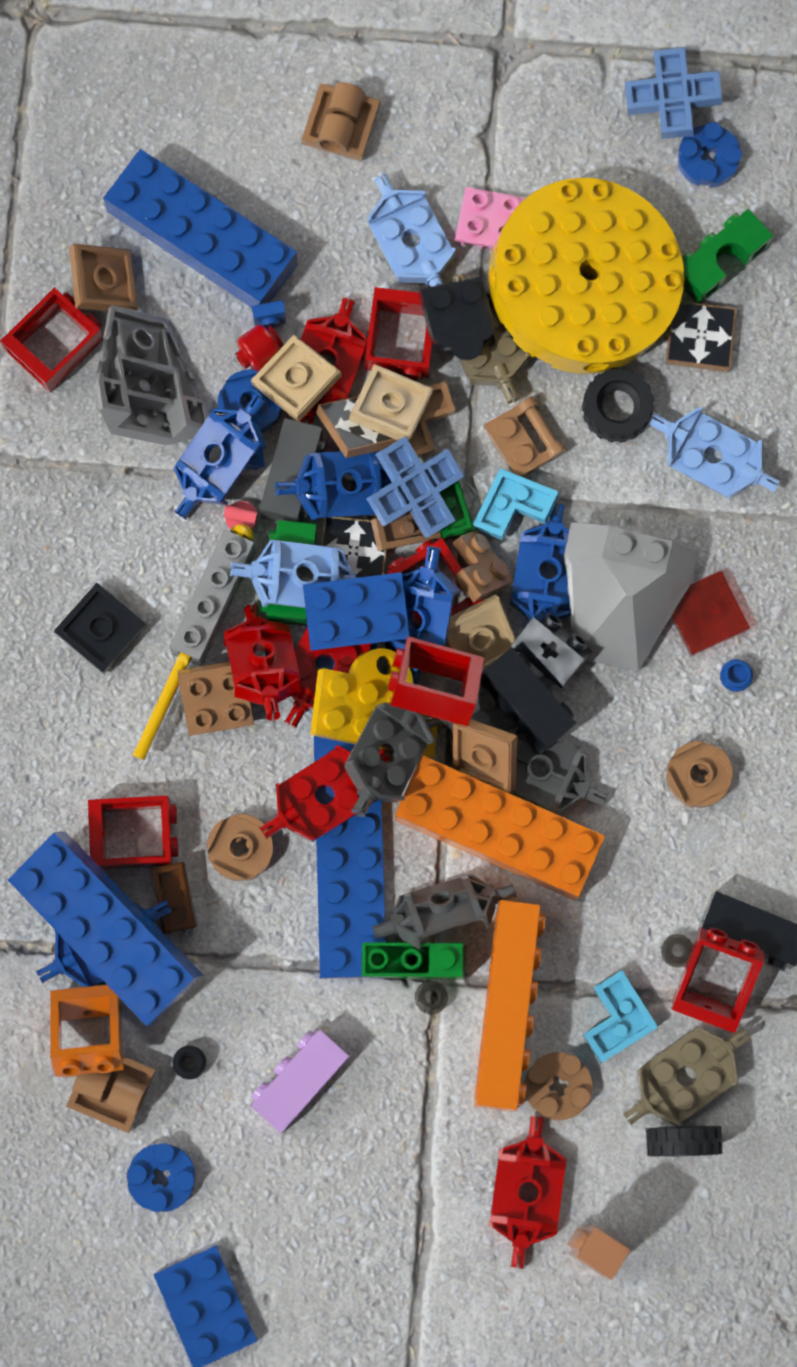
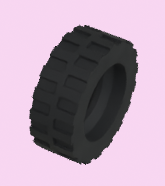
[582,368,654,443]
[646,1126,723,1157]

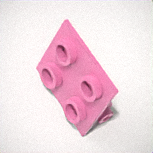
[455,187,525,251]

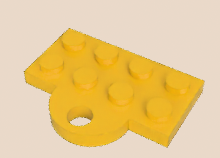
[310,648,438,759]

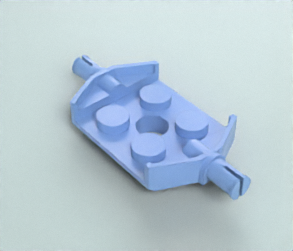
[368,174,456,287]
[649,407,780,499]
[230,540,356,608]

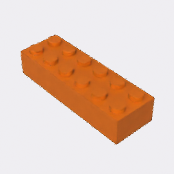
[394,755,605,901]
[473,900,545,1112]

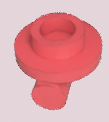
[223,501,258,529]

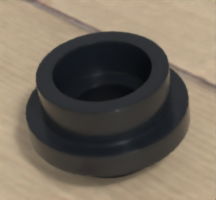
[173,1045,207,1080]

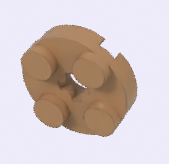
[666,741,733,808]
[207,814,274,881]
[525,1052,593,1121]

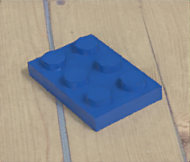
[303,572,410,651]
[153,1245,258,1367]

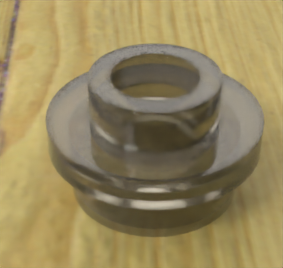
[661,934,693,968]
[415,981,448,1015]

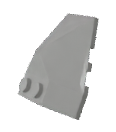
[95,305,210,445]
[564,522,697,672]

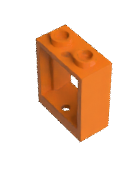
[50,985,123,1077]

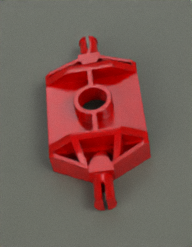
[300,298,368,425]
[224,604,301,721]
[284,627,371,729]
[259,745,390,842]
[488,1116,567,1269]

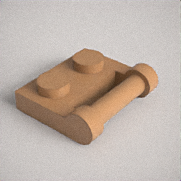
[484,396,567,477]

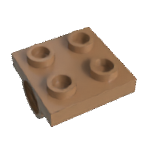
[302,82,380,162]
[177,662,254,736]
[66,1043,156,1133]

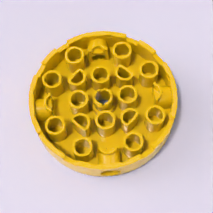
[488,178,684,374]

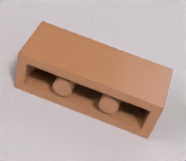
[567,1225,631,1280]

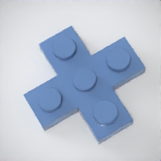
[625,47,722,139]
[366,436,464,538]

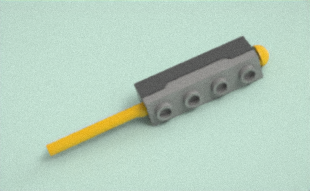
[132,524,255,761]

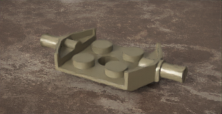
[452,273,529,404]
[623,1027,751,1126]

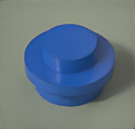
[720,659,753,692]

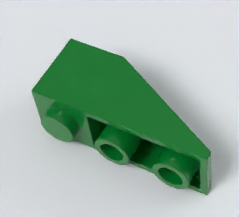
[362,942,466,980]

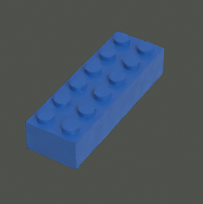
[103,149,298,307]
[8,831,204,1026]

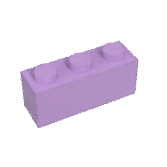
[251,1029,350,1134]

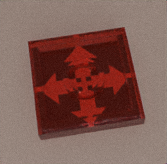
[671,571,750,657]

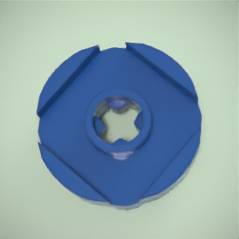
[677,122,742,188]
[218,370,282,433]
[127,1143,195,1212]

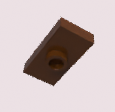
[151,862,198,934]

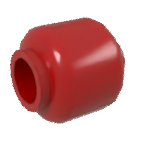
[234,324,283,371]

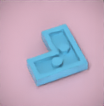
[473,468,560,540]
[583,970,658,1064]

